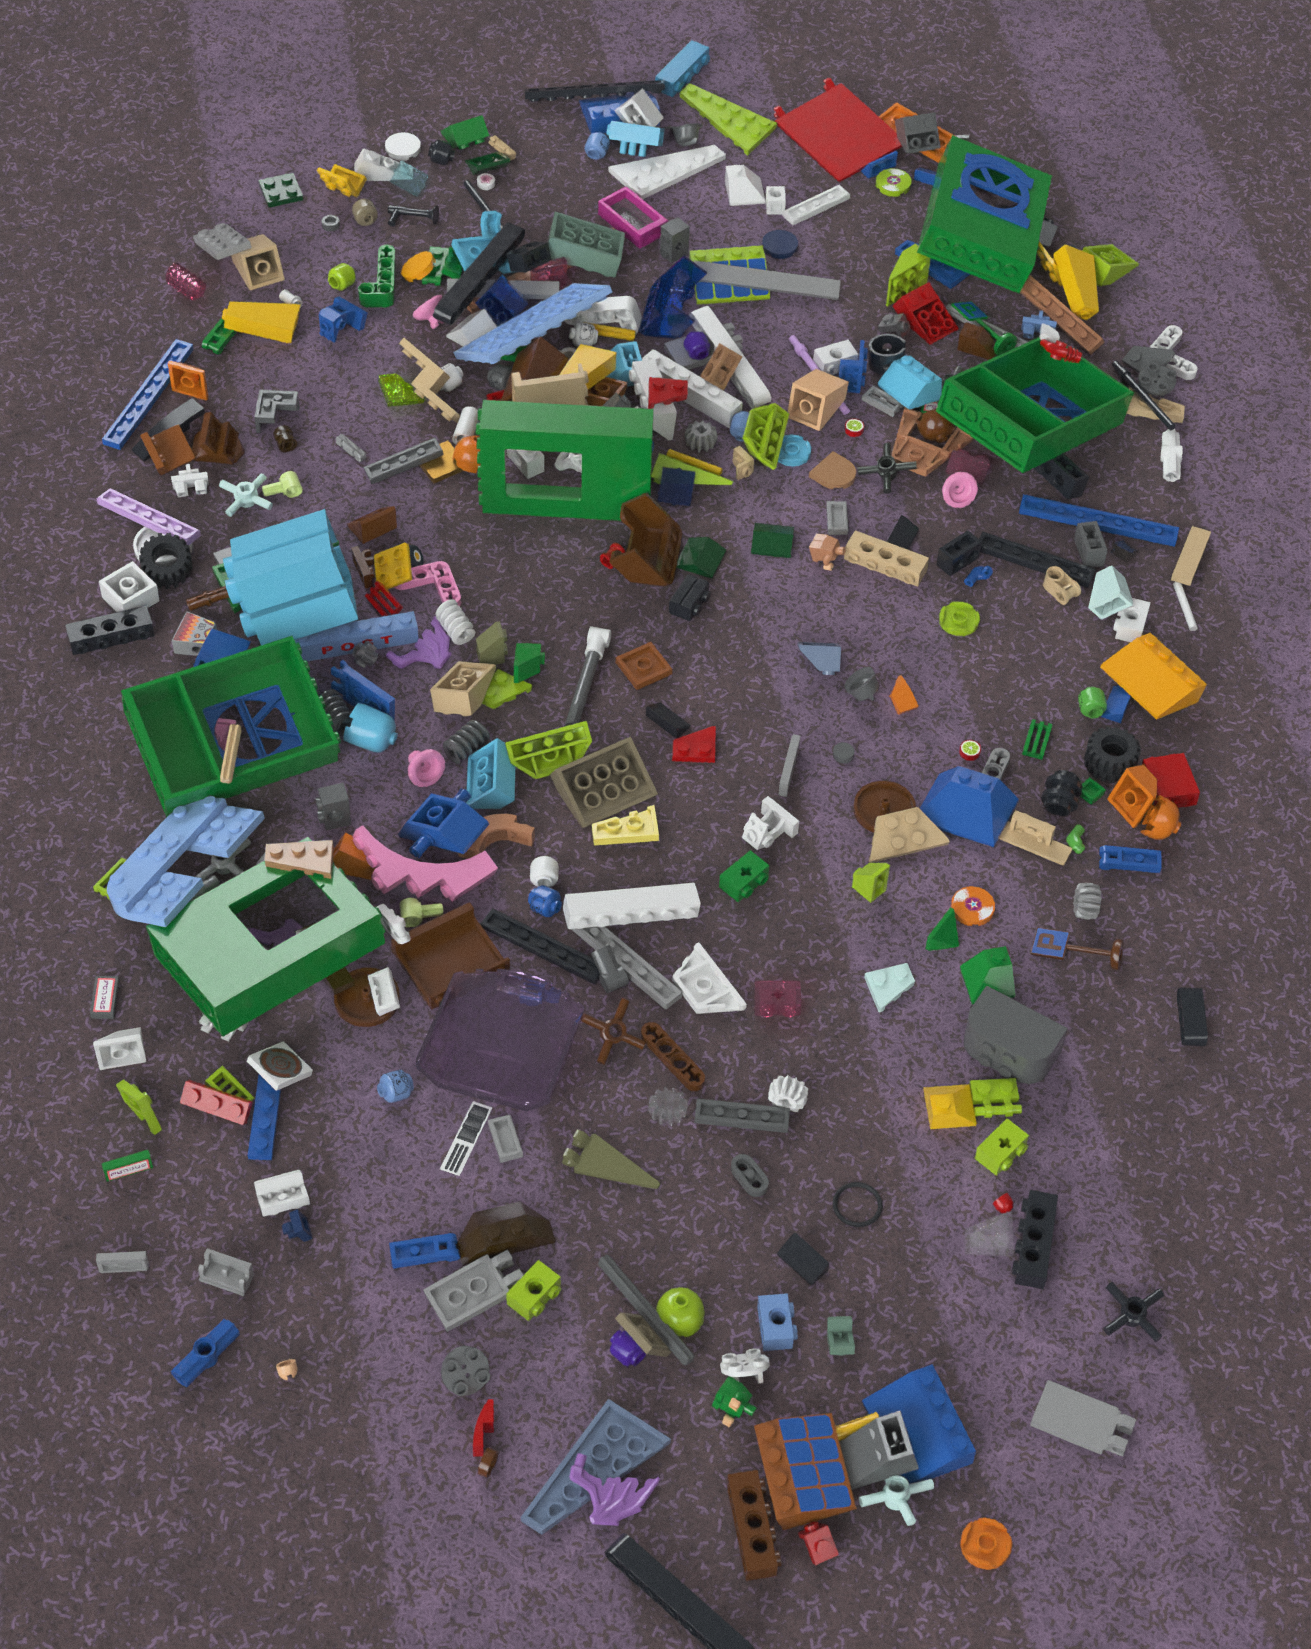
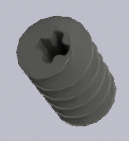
[321,689,353,736]
[443,720,490,764]

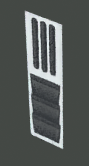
[440,1101,492,1176]

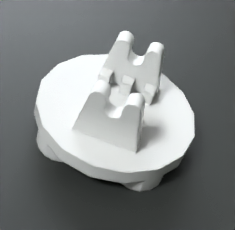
[720,1349,770,1384]

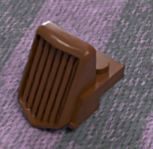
[192,412,245,465]

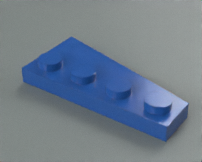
[895,240,970,289]

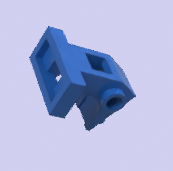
[319,296,367,343]

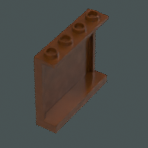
[391,902,510,1010]

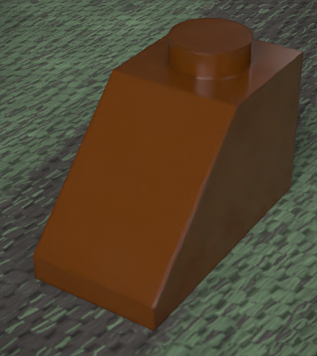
[957,322,996,360]

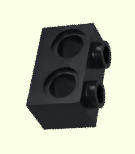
[506,241,552,273]
[936,530,982,576]

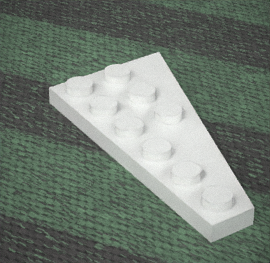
[609,145,726,199]

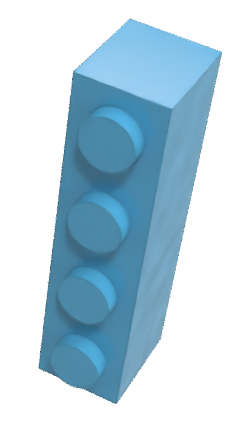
[655,40,710,97]

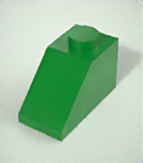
[514,643,545,683]

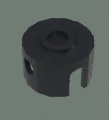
[868,334,906,375]

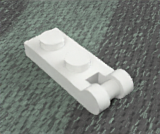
[377,903,411,944]

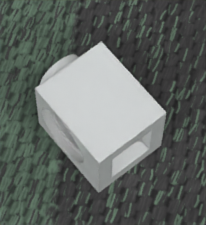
[766,186,786,214]

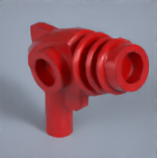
[1040,339,1082,363]

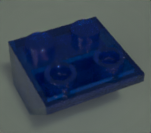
[475,274,529,326]

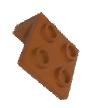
[140,425,195,476]

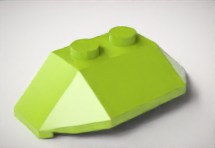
[743,403,789,470]
[505,721,592,779]

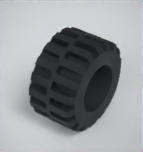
[139,532,193,589]
[1084,726,1141,783]

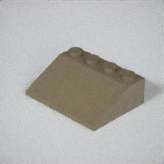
[550,737,658,828]

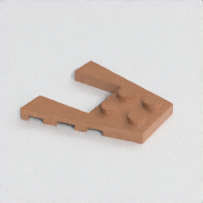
[891,407,974,477]

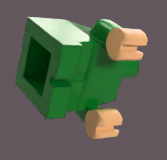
[712,1376,757,1427]

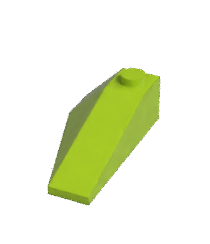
[651,453,733,485]

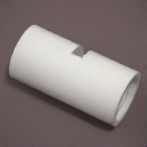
[452,407,479,445]

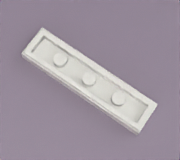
[782,185,850,225]

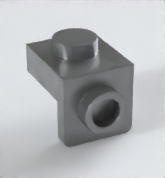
[878,314,911,339]

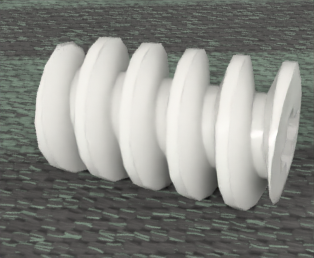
[436,599,476,645]

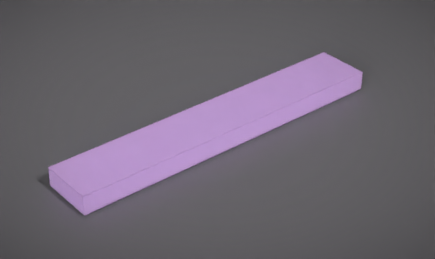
[97,488,201,546]

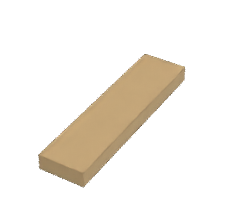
[1171,526,1211,586]

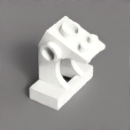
[742,796,799,850]

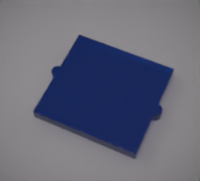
[658,467,695,506]

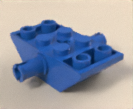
[398,788,489,858]

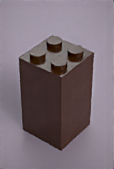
[501,336,569,401]

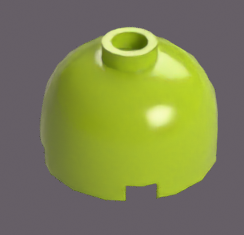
[656,1287,705,1337]

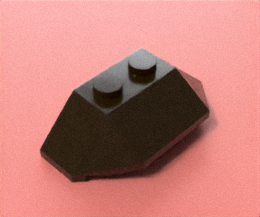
[456,1201,556,1266]

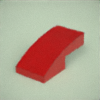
[473,1399,494,1457]

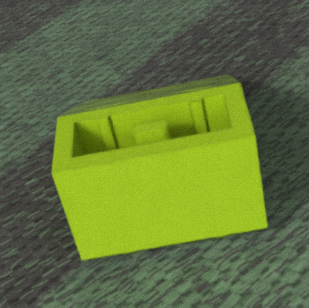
[886,244,930,307]

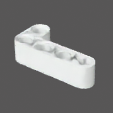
[564,296,642,334]

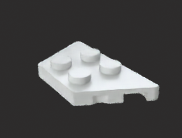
[672,942,747,1014]

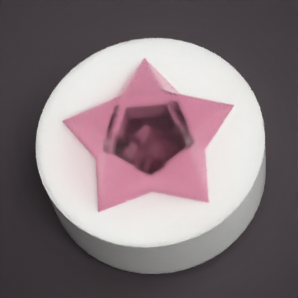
[477,173,495,190]

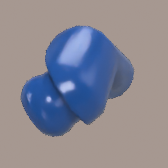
[964,566,993,587]

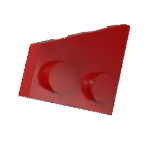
[648,377,688,409]
[672,726,716,763]

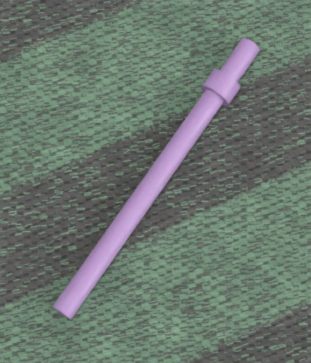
[789,335,850,415]

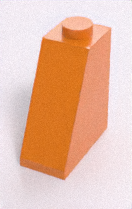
[333,833,375,880]

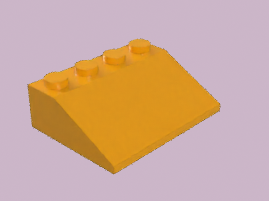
[1100,633,1207,720]

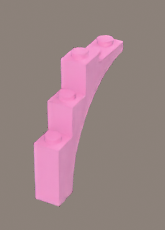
[353,825,498,902]

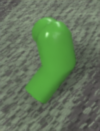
[1066,825,1085,854]

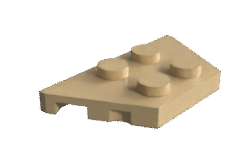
[869,807,950,863]

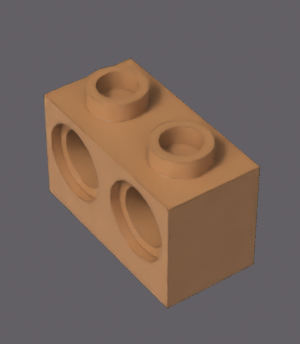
[700,343,743,390]

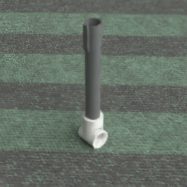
[564,626,611,727]

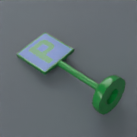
[951,301,1017,356]

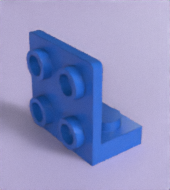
[838,340,868,393]

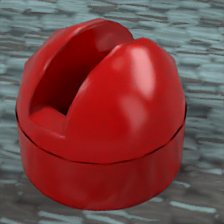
[993,1193,1014,1214]

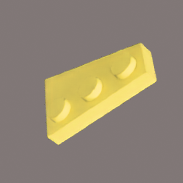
[592,805,659,845]

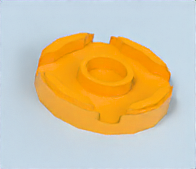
[401,251,436,282]

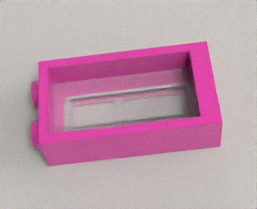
[598,186,668,249]

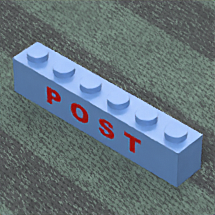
[294,611,418,661]

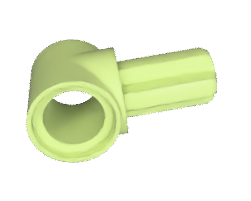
[262,471,303,498]
[399,898,444,927]

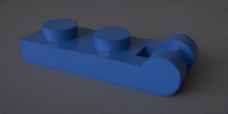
[1099,845,1161,873]
[389,1233,460,1269]

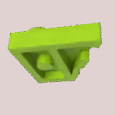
[116,1079,162,1135]

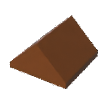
[347,506,397,544]

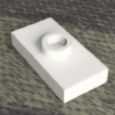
[368,967,400,1016]

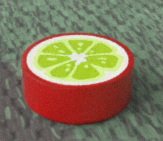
[844,419,864,437]
[959,740,981,761]

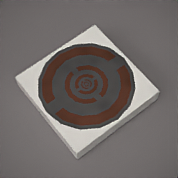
[247,1041,313,1091]

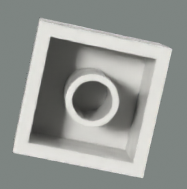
[99,561,160,612]

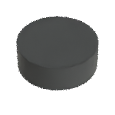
[321,215,340,231]
[833,742,854,764]

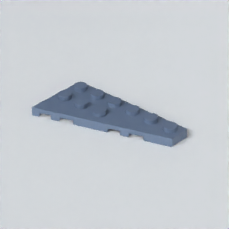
[521,1399,671,1535]

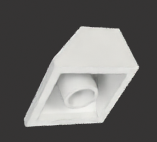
[725,165,766,206]

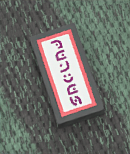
[90,976,119,1019]

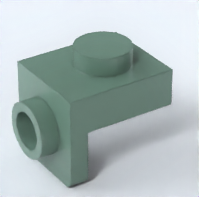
[827,1316,855,1356]

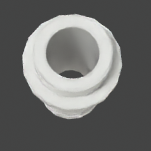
[279,290,302,308]

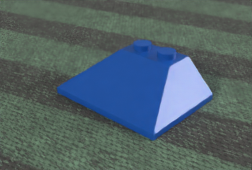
[920,766,1019,847]

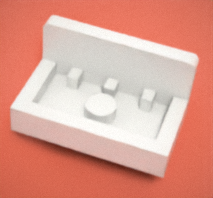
[254,1170,310,1217]

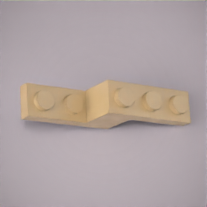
[399,338,460,423]

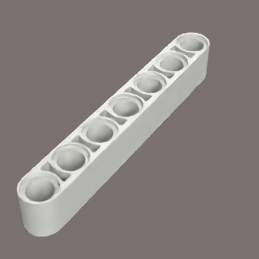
[689,306,771,409]

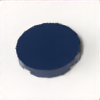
[762,230,798,259]

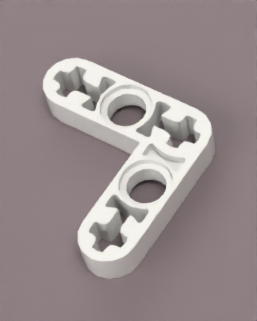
[1150,325,1197,380]

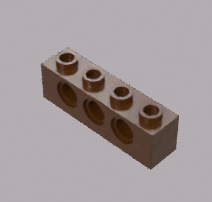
[726,1470,781,1581]

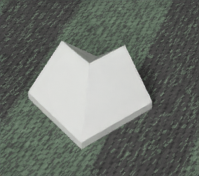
[93,1027,146,1070]

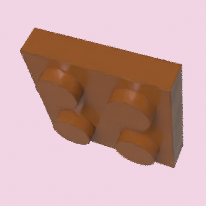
[615,642,672,690]

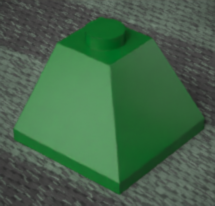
[960,946,1016,1005]

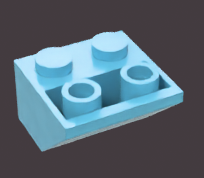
[606,341,642,387]

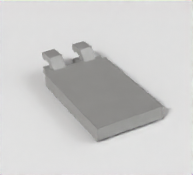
[664,322,743,370]
[423,1250,523,1332]
[1030,1380,1136,1457]

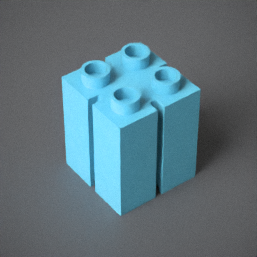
[223,509,358,645]

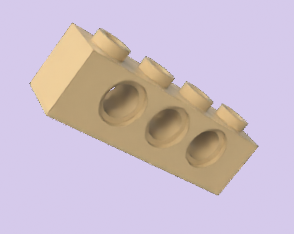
[844,530,929,587]

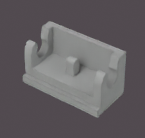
[199,1248,254,1296]

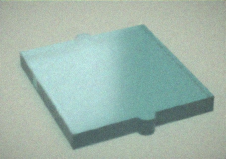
[390,160,429,197]

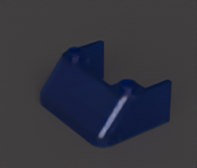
[638,256,707,339]

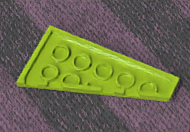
[680,83,777,156]

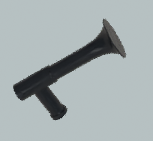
[387,205,439,227]

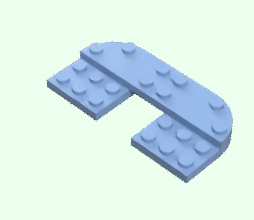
[107,796,265,927]

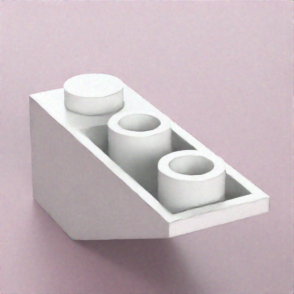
[354,148,412,181]

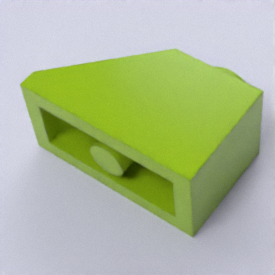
[852,863,890,903]

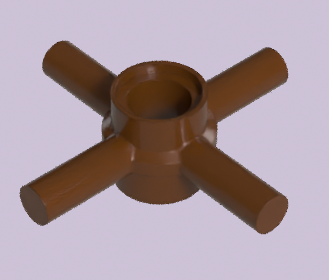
[581,998,646,1065]

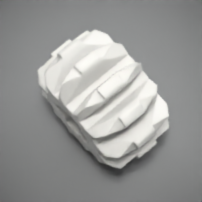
[768,1075,808,1112]

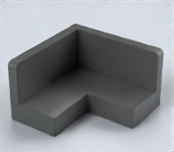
[254,390,300,433]

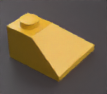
[923,1084,977,1129]

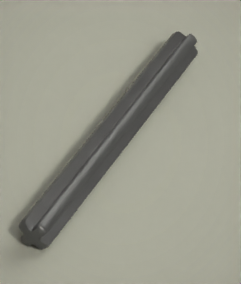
[598,1255,694,1366]

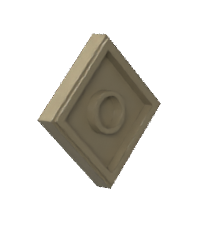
[615,1312,672,1357]

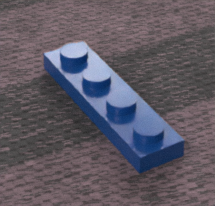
[248,1074,281,1160]

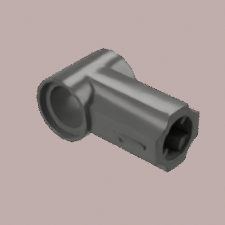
[591,945,629,993]

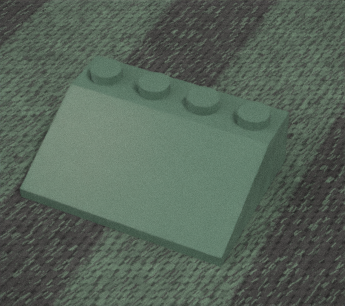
[547,212,625,278]

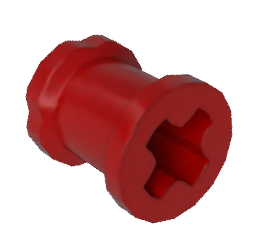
[600,543,626,569]

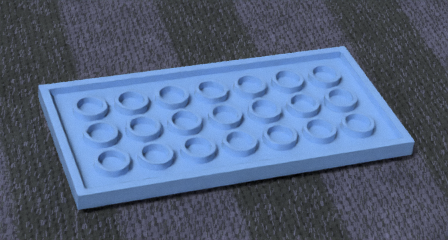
[453,283,612,364]

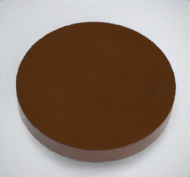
[853,781,916,833]
[334,967,400,1027]

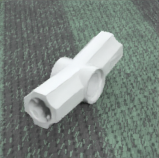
[1161,429,1182,482]

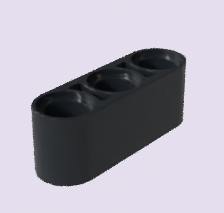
[1177,987,1208,1046]

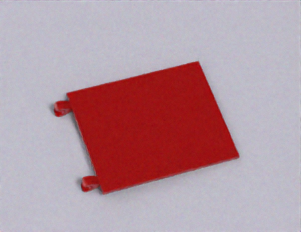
[774,78,902,182]

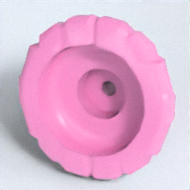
[413,295,444,329]
[942,472,978,508]
[408,749,445,787]

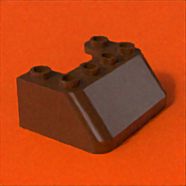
[610,493,682,587]

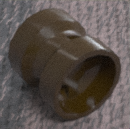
[273,425,297,453]

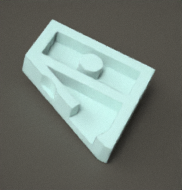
[864,963,915,1012]

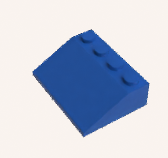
[579,91,660,134]
[862,1364,976,1484]

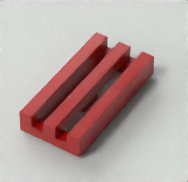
[365,581,403,616]

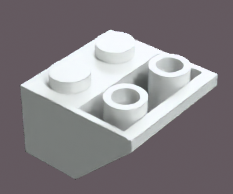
[615,89,664,127]

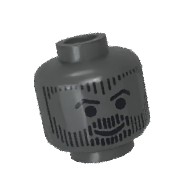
[487,364,512,391]

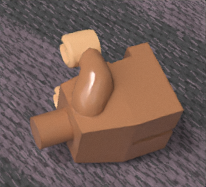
[809,533,846,571]

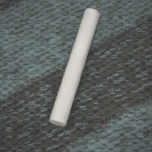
[1173,582,1198,631]

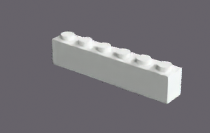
[642,349,743,429]
[563,883,701,929]

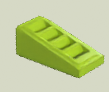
[204,1065,255,1101]

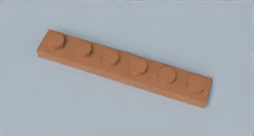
[1020,275,1104,355]

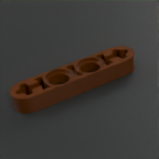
[641,1022,705,1091]

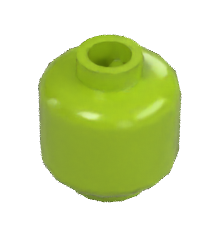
[328,263,356,291]

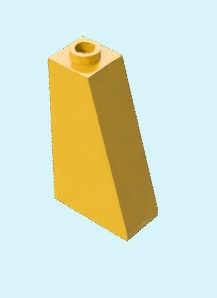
[1053,244,1099,320]
[222,302,300,343]
[559,344,617,389]

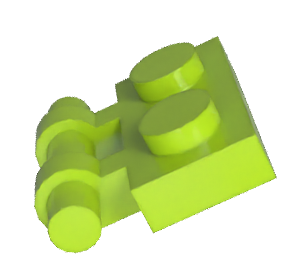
[969,1078,1022,1118]

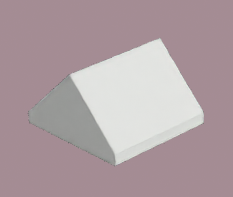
[446,309,496,346]

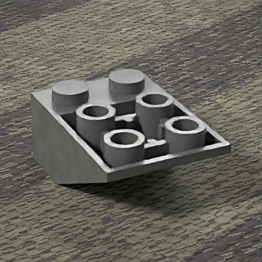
[840,1411,919,1490]

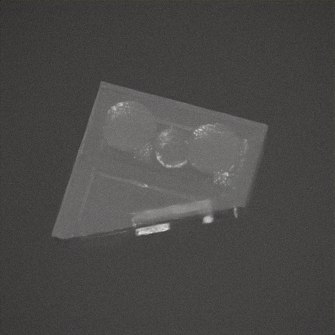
[964,1212,1014,1257]

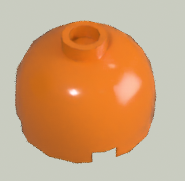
[452,436,481,473]
[1141,795,1181,840]

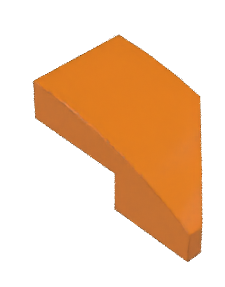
[889,675,919,715]

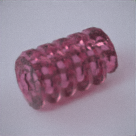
[165,262,206,300]

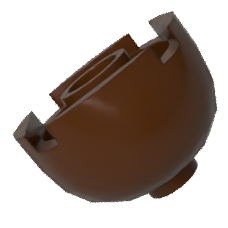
[916,408,955,443]

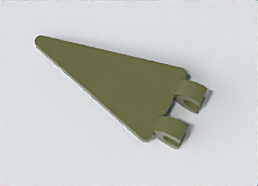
[562,1129,660,1189]

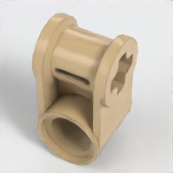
[1043,566,1081,605]

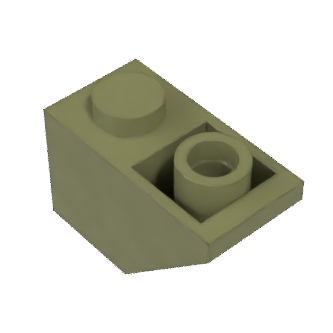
[476,621,508,665]

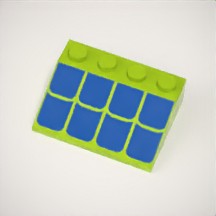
[689,245,770,305]

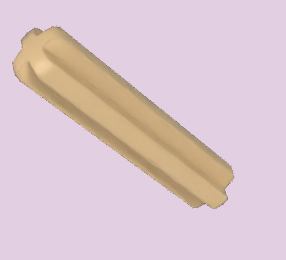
[220,724,241,784]

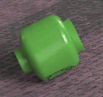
[1078,687,1107,719]

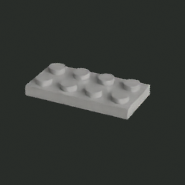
[193,223,252,260]

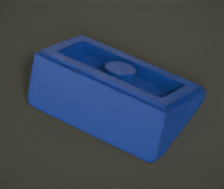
[861,151,898,178]
[914,167,936,185]
[1101,686,1131,723]

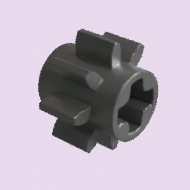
[352,641,378,668]

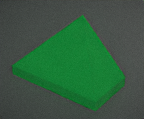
[925,907,959,951]

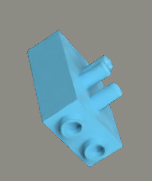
[607,121,665,157]

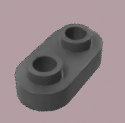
[731,1154,769,1197]

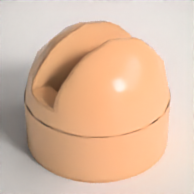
[276,1359,298,1380]

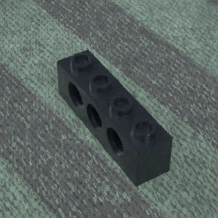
[1034,453,1089,500]
[65,605,155,655]
[1011,1190,1058,1289]

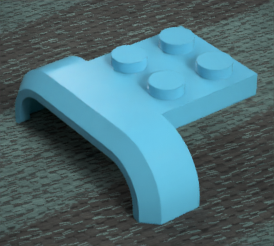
[451,211,515,274]

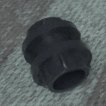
[1041,770,1083,816]

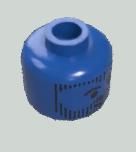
[528,885,562,917]

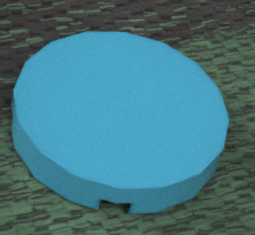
[778,434,812,467]

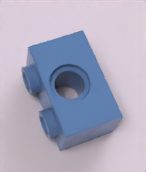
[757,1294,797,1351]

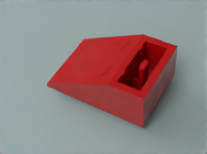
[893,282,959,345]

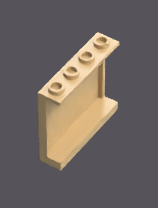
[512,363,588,406]

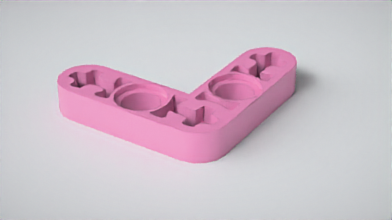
[394,561,461,606]

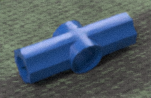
[171,1319,240,1387]

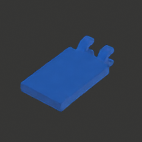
[331,660,395,721]

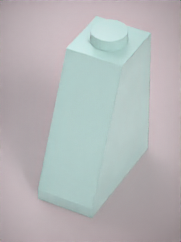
[1088,565,1133,619]

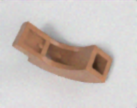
[458,814,535,859]

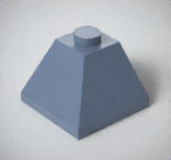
[797,642,841,675]

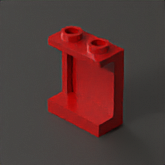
[1142,753,1200,808]

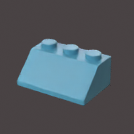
[878,356,942,410]
[466,738,515,809]

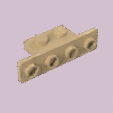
[999,810,1072,865]

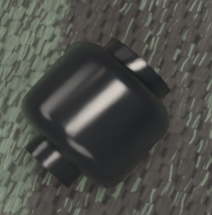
[428,139,455,165]

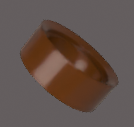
[478,1448,499,1478]

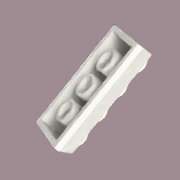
[629,359,677,440]

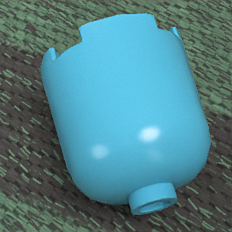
[344,703,398,753]

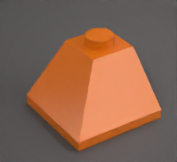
[168,361,208,401]
[1107,765,1157,828]

